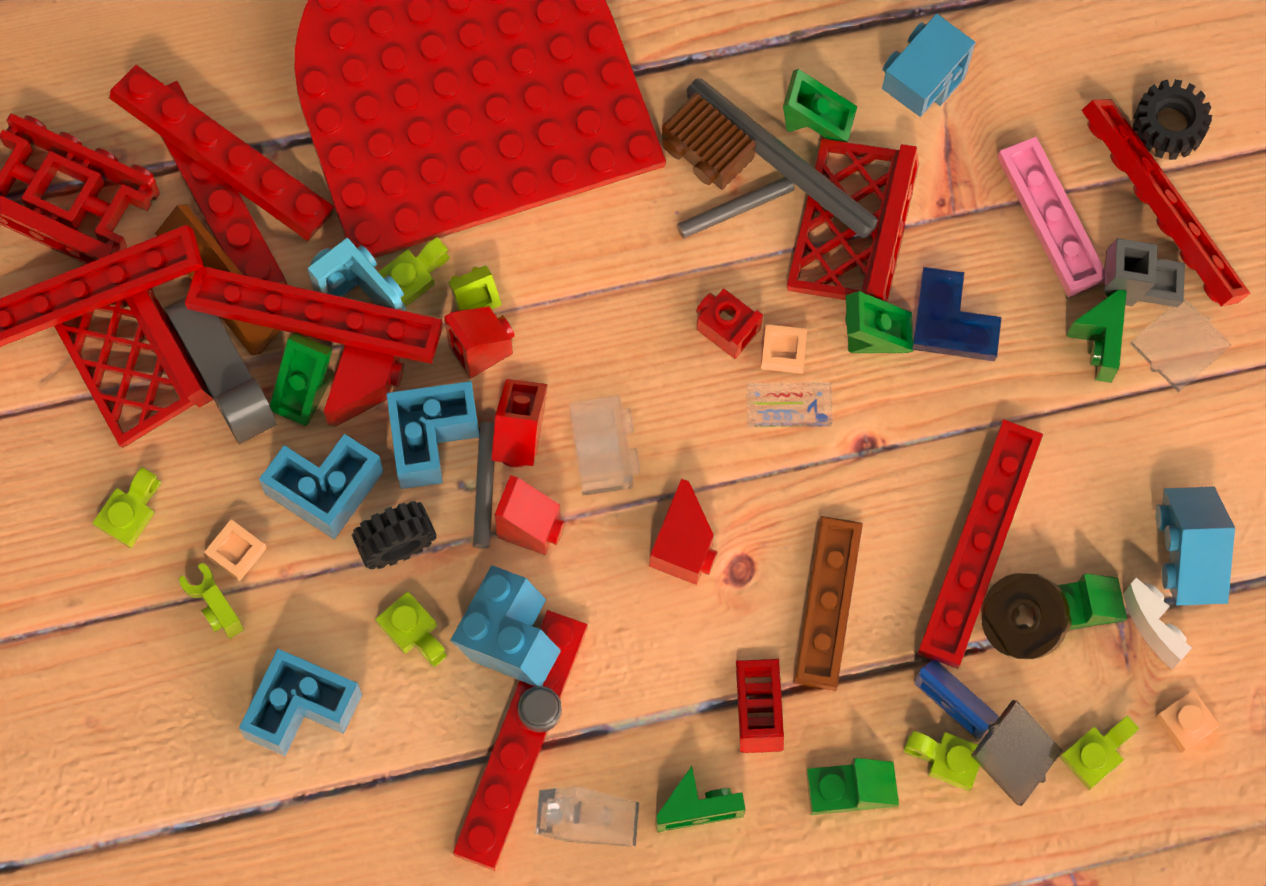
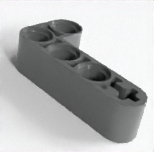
[164,296,277,445]

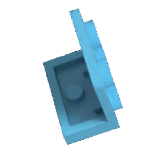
[307,238,406,311]

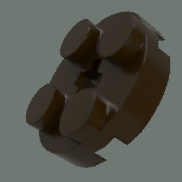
[982,573,1072,659]

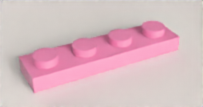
[997,137,1105,298]

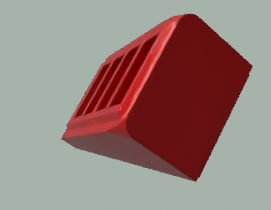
[736,659,784,753]

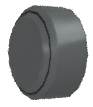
[518,686,562,732]

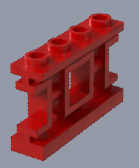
[0,113,160,264]

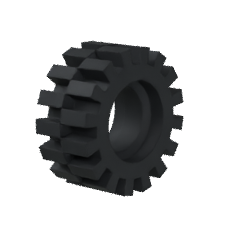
[1133,79,1212,160]
[352,501,437,569]

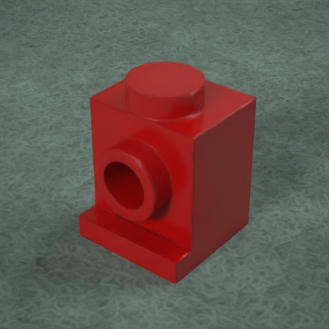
[696,288,763,359]

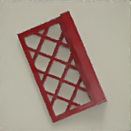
[787,139,919,303]
[54,288,213,448]

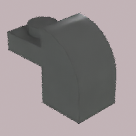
[1104,238,1185,307]

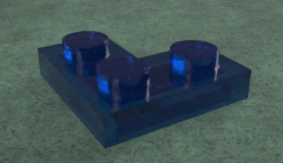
[912,267,1002,362]

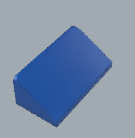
[914,660,999,740]

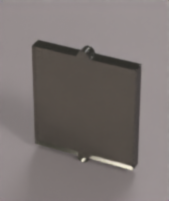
[971,700,1063,806]

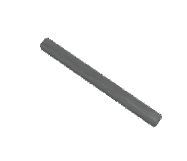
[686,78,878,238]

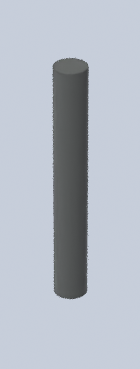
[677,177,795,239]
[473,422,495,549]

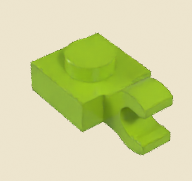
[378,237,450,307]
[93,467,161,548]
[179,563,244,639]
[375,591,447,668]
[1060,715,1140,791]
[903,731,986,792]

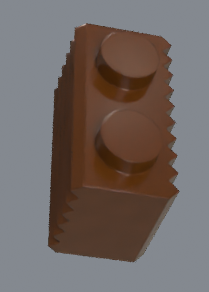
[662,93,756,190]

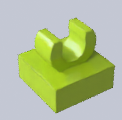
[448,265,502,311]

